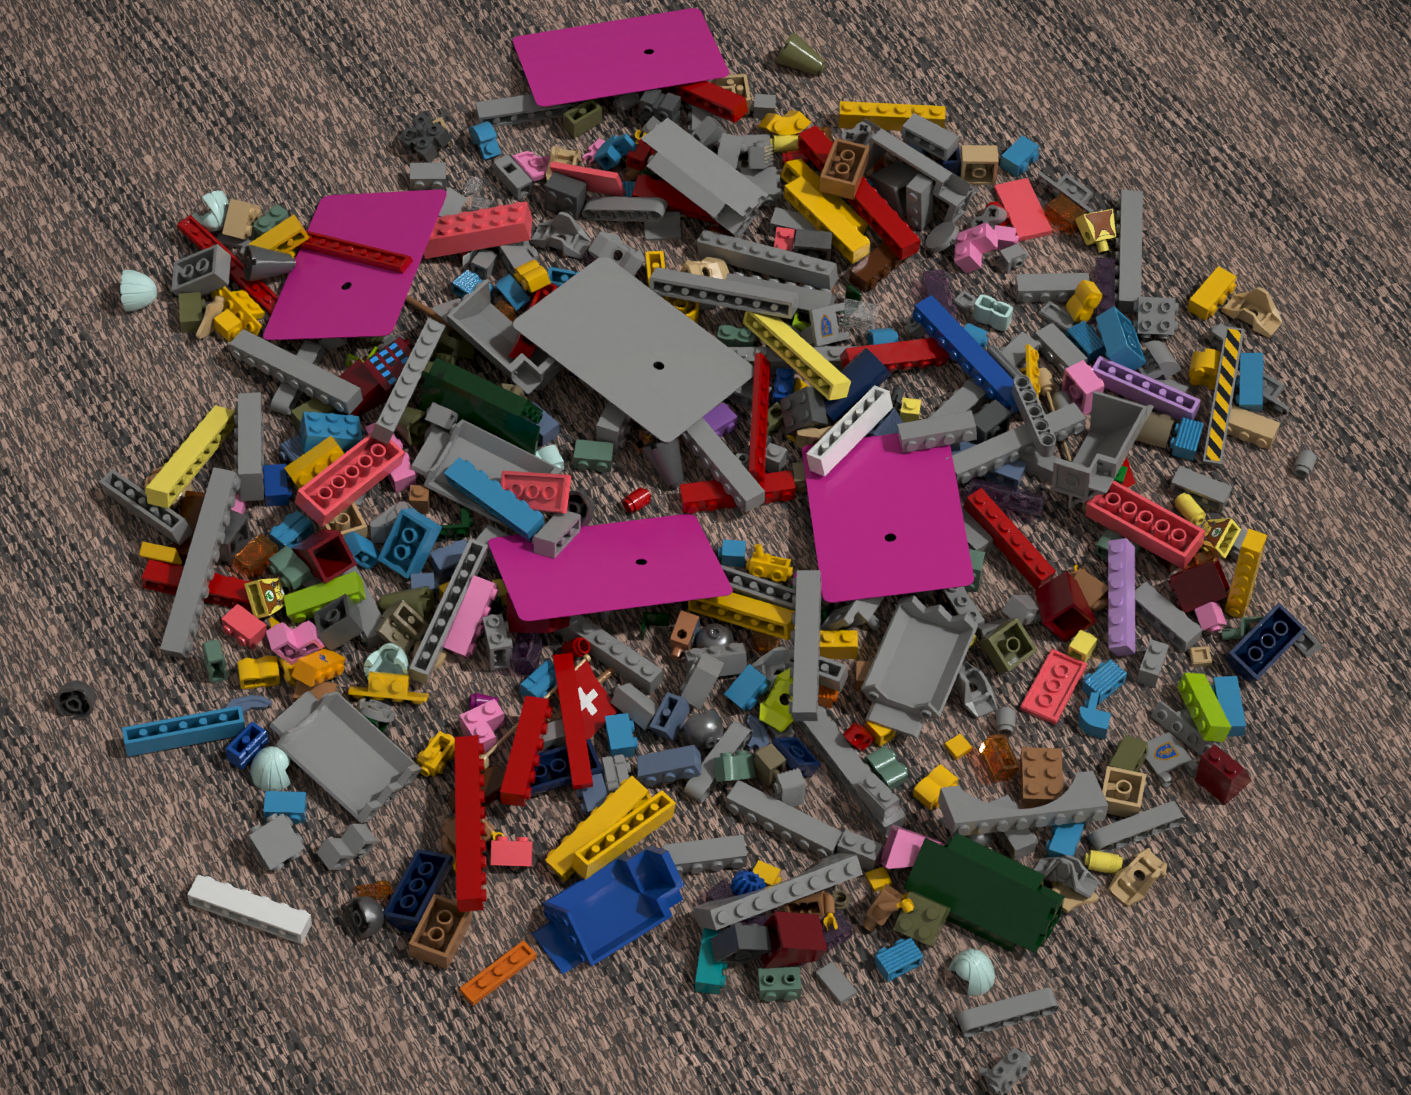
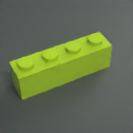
[284,571,366,623]
[1177,672,1232,742]

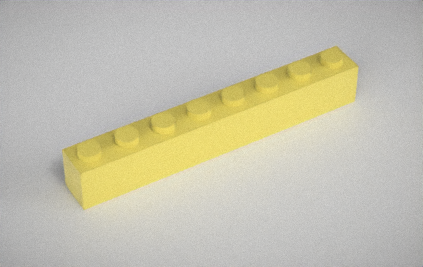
[743,311,851,401]
[145,405,236,508]

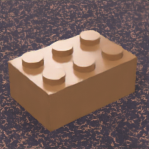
[819,138,870,200]
[1020,747,1063,809]
[409,893,473,970]

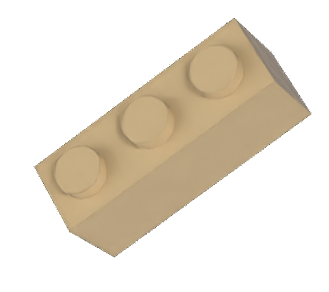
[1227,405,1280,450]

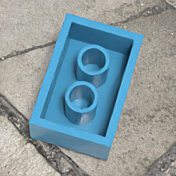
[1096,306,1146,371]
[299,411,363,454]
[377,508,442,579]

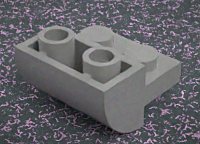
[1138,341,1182,380]

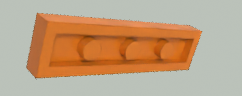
[460,940,537,1006]

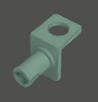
[1222,616,1263,641]

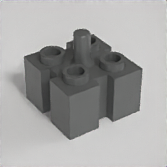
[640,89,681,126]
[398,111,452,163]

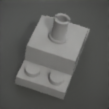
[820,596,885,631]

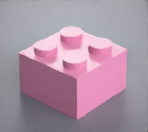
[1061,360,1105,415]

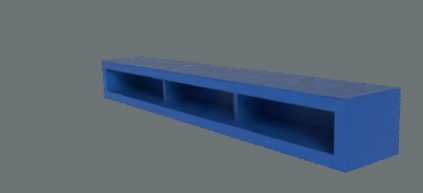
[912,295,1019,415]

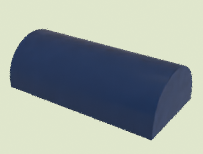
[823,348,891,424]
[1227,602,1307,682]
[530,739,603,796]
[383,849,454,933]

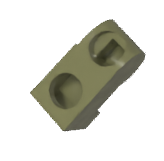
[767,402,784,436]

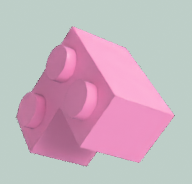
[954,222,998,273]
[266,621,324,665]
[460,699,505,754]

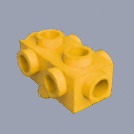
[746,544,793,582]
[417,731,455,777]

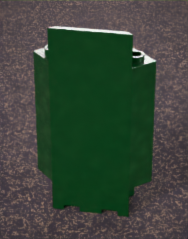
[417,357,543,456]
[904,833,1065,954]

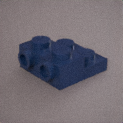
[771,737,821,776]

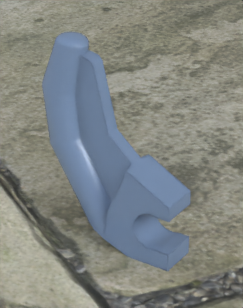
[226,695,272,715]
[747,714,770,756]

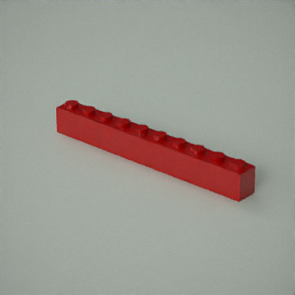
[797,125,920,261]
[455,735,487,912]

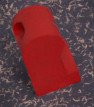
[627,138,654,171]
[843,722,875,751]

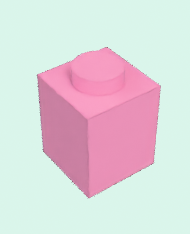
[994,225,1019,251]
[1195,602,1227,633]

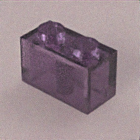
[511,632,543,676]

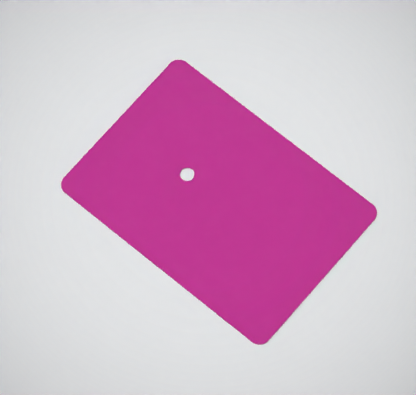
[513,8,729,107]
[263,189,447,340]
[802,433,974,603]
[488,514,733,621]

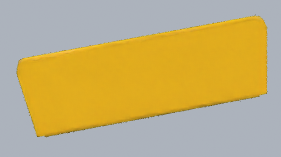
[139,542,182,565]

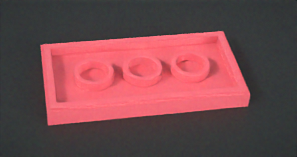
[550,162,626,197]
[994,178,1052,242]
[500,471,571,514]
[1020,649,1087,725]

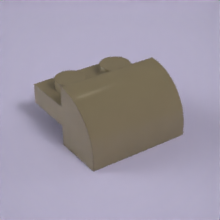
[1136,411,1175,448]
[375,600,429,655]

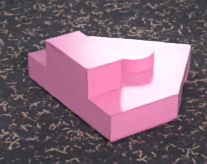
[512,151,550,182]

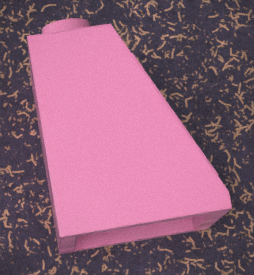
[879,825,944,869]

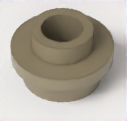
[831,890,850,910]

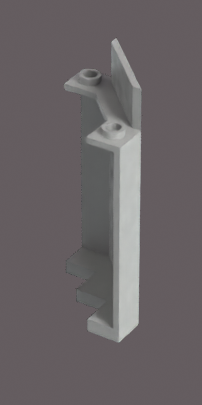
[410,419,563,531]
[861,596,978,739]
[269,691,422,823]

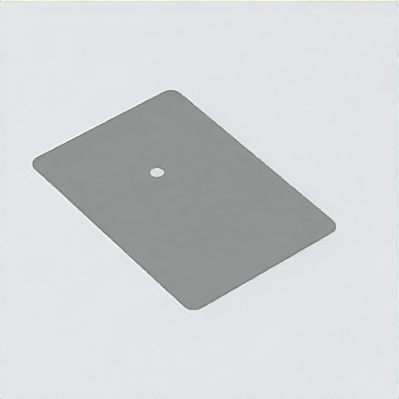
[513,257,754,443]

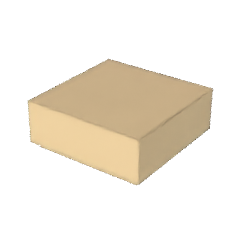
[1189,646,1212,667]

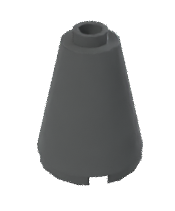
[243,245,295,282]
[641,437,684,488]

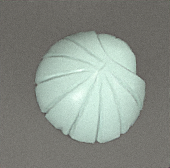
[192,190,229,232]
[120,270,157,312]
[364,643,409,679]
[250,746,291,791]
[948,949,995,996]

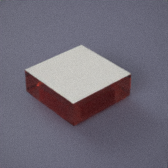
[459,250,477,267]

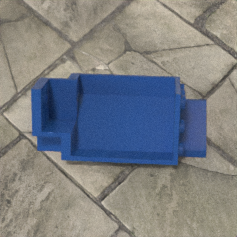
[530,845,684,974]

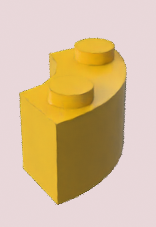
[758,110,811,135]

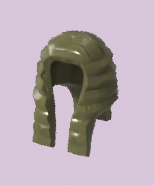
[430,327,476,365]

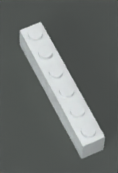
[806,385,893,476]
[187,875,312,944]

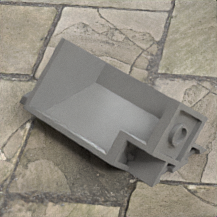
[862,117,979,224]
[641,118,769,238]
[432,279,565,394]
[1052,391,1154,509]

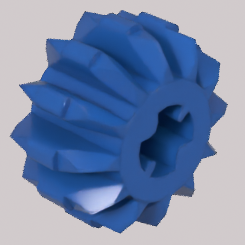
[730,869,767,896]

